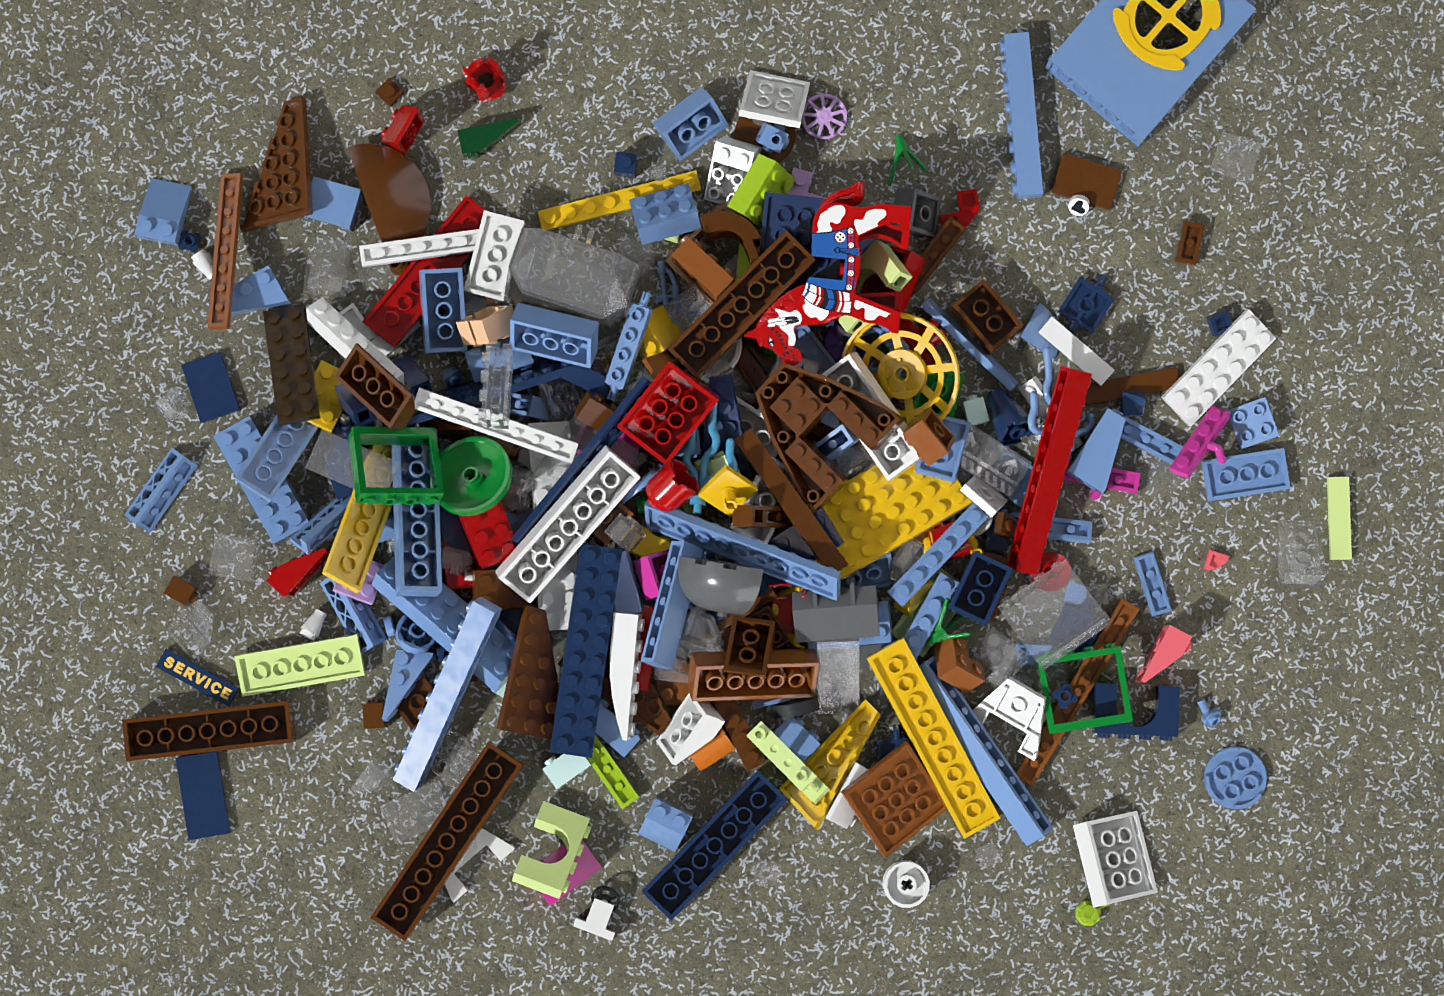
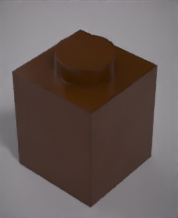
[164,575,199,606]
[362,699,387,729]

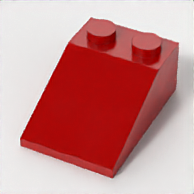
[381,105,425,156]
[266,548,330,599]

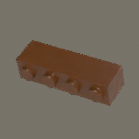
[713,700,766,771]

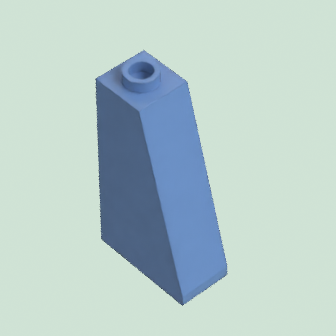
[1066,408,1126,494]

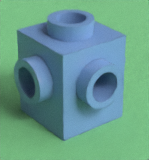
[755,121,789,154]

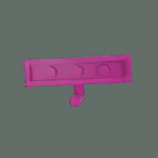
[1169,405,1231,479]
[1063,460,1141,500]

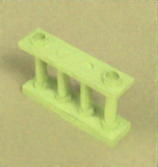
[747,721,830,805]

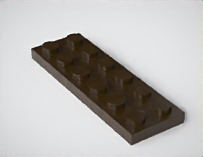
[263,304,321,426]

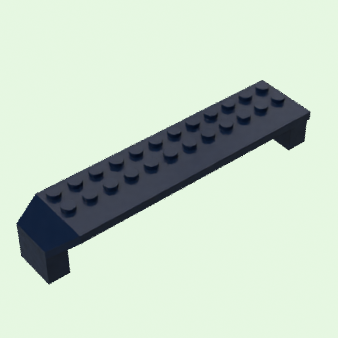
[325,357,613,500]

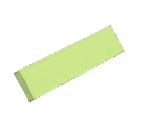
[1327,477,1352,560]

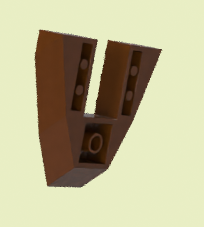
[755,363,906,511]

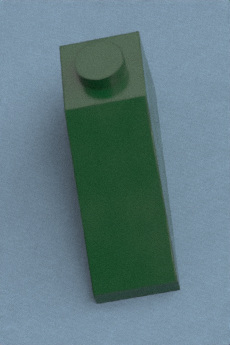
[457,117,520,160]

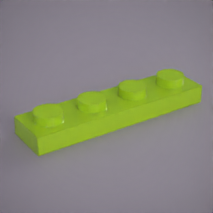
[586,733,639,809]

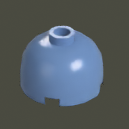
[395,614,435,654]

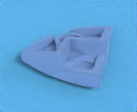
[1019,303,1058,359]

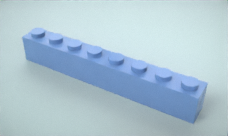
[999,32,1043,199]

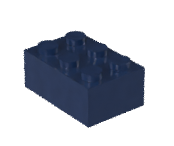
[947,551,1013,626]

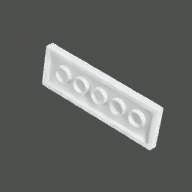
[1161,309,1276,426]

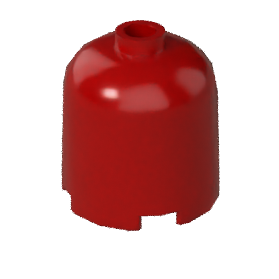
[646,459,700,512]

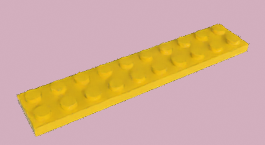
[866,637,1001,839]

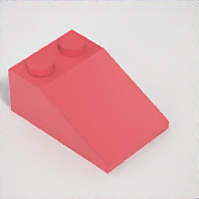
[1135,625,1193,683]

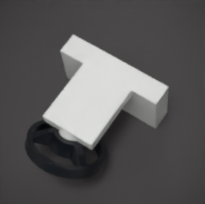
[573,886,620,941]

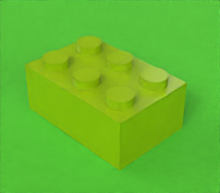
[727,154,796,231]

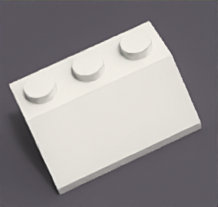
[825,762,869,829]

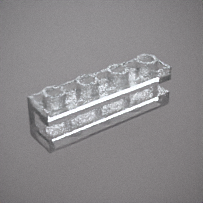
[478,344,514,429]

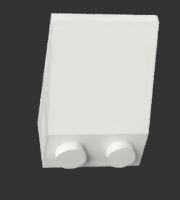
[656,694,725,765]

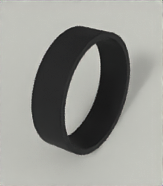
[773,696,820,719]

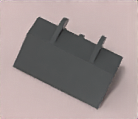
[792,577,880,643]

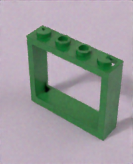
[348,426,444,505]
[1037,643,1133,734]

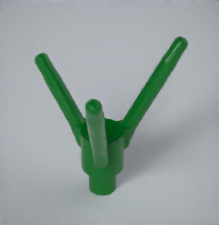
[887,134,927,186]
[927,598,971,647]

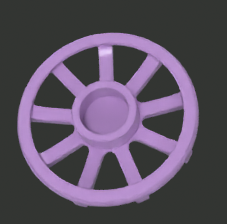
[802,93,847,139]

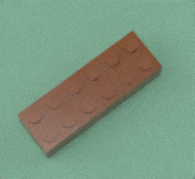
[687,649,819,701]

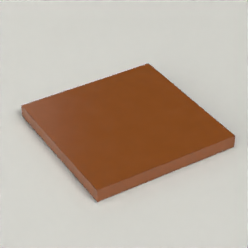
[841,741,947,858]

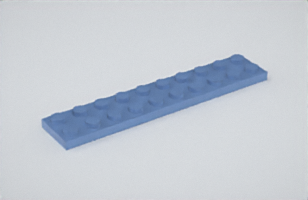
[644,500,841,601]

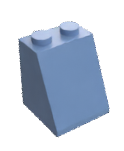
[638,796,694,852]

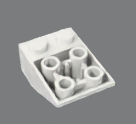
[704,136,762,205]

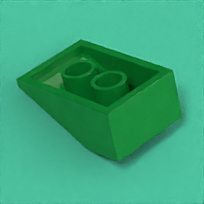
[913,364,965,417]

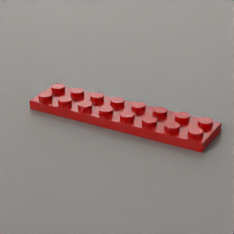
[362,195,486,348]

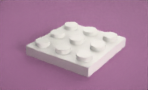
[739,70,810,128]

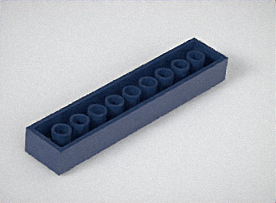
[550,544,622,758]

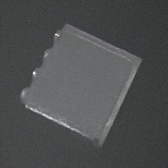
[998,559,1111,671]

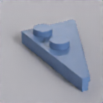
[382,650,436,722]

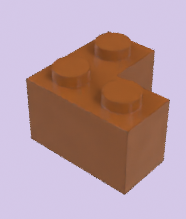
[933,632,985,693]

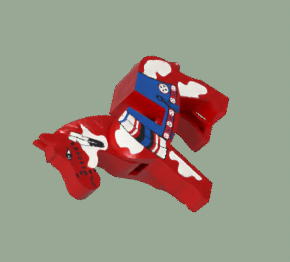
[744,180,912,366]

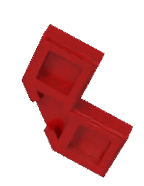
[939,188,980,228]

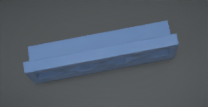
[124,448,198,533]
[290,496,351,555]
[320,577,388,654]

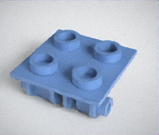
[1227,397,1280,449]

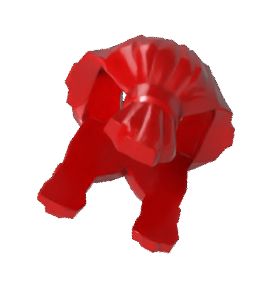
[462,57,506,101]

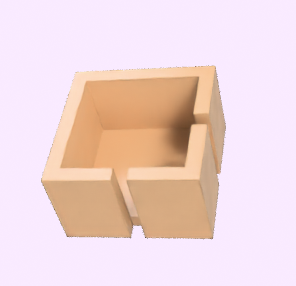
[456,305,514,347]

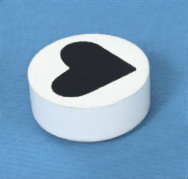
[1068,195,1090,216]

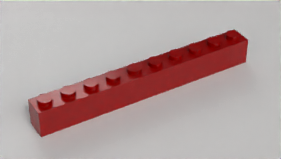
[1006,365,1092,575]

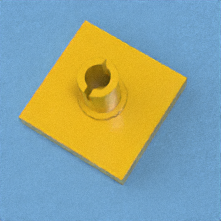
[698,465,758,517]

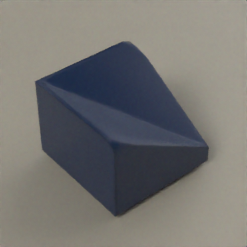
[1120,391,1146,416]

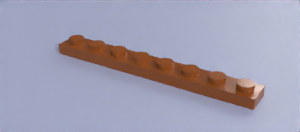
[207,173,243,330]

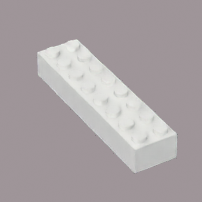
[495,445,641,603]

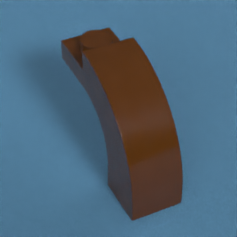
[700,211,761,266]

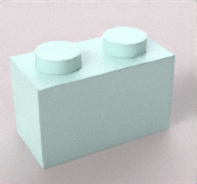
[543,754,591,789]

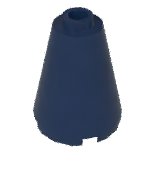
[986,388,1037,447]

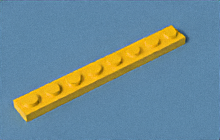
[538,170,702,232]

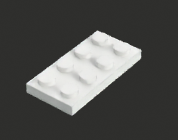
[464,210,525,301]

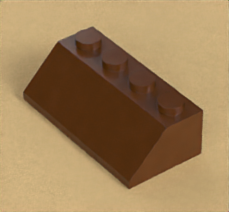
[335,343,415,429]

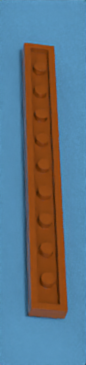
[1015,598,1140,787]

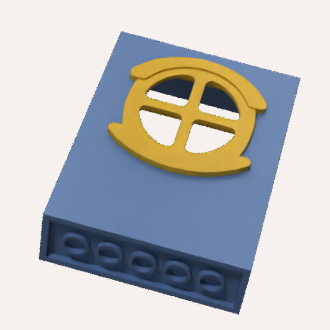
[1045,0,1256,147]

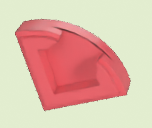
[1203,549,1230,570]

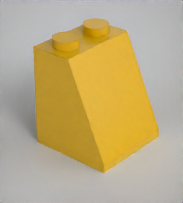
[640,305,683,358]

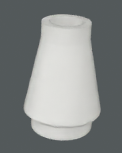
[191,248,213,280]
[300,609,327,641]

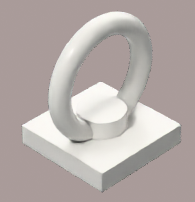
[947,475,1008,537]

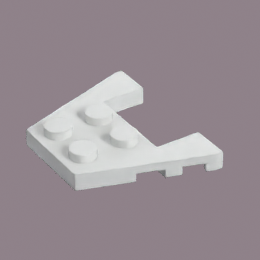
[973,677,1046,761]
[445,828,515,903]

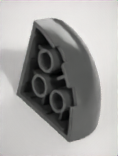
[678,556,763,618]

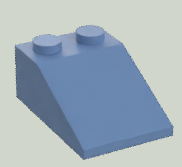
[134,178,192,246]

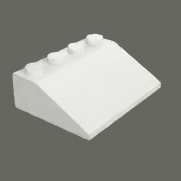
[1073,811,1158,908]

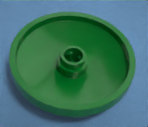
[430,436,513,516]

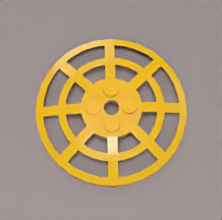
[841,313,960,426]

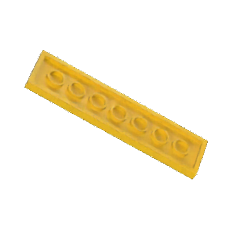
[322,445,393,593]

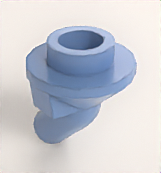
[1197,698,1221,727]

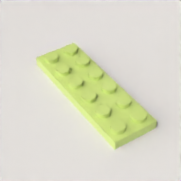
[234,634,366,697]

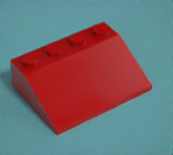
[617,361,719,465]

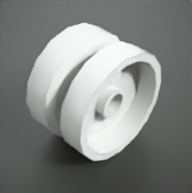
[883,860,930,908]

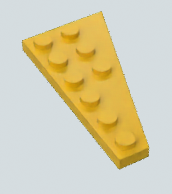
[779,699,881,830]

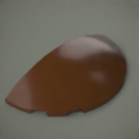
[348,143,431,243]

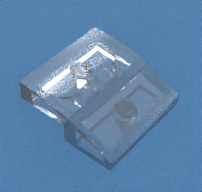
[664,283,712,334]

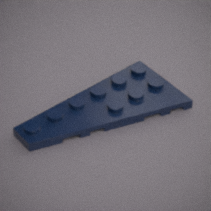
[701,373,754,502]

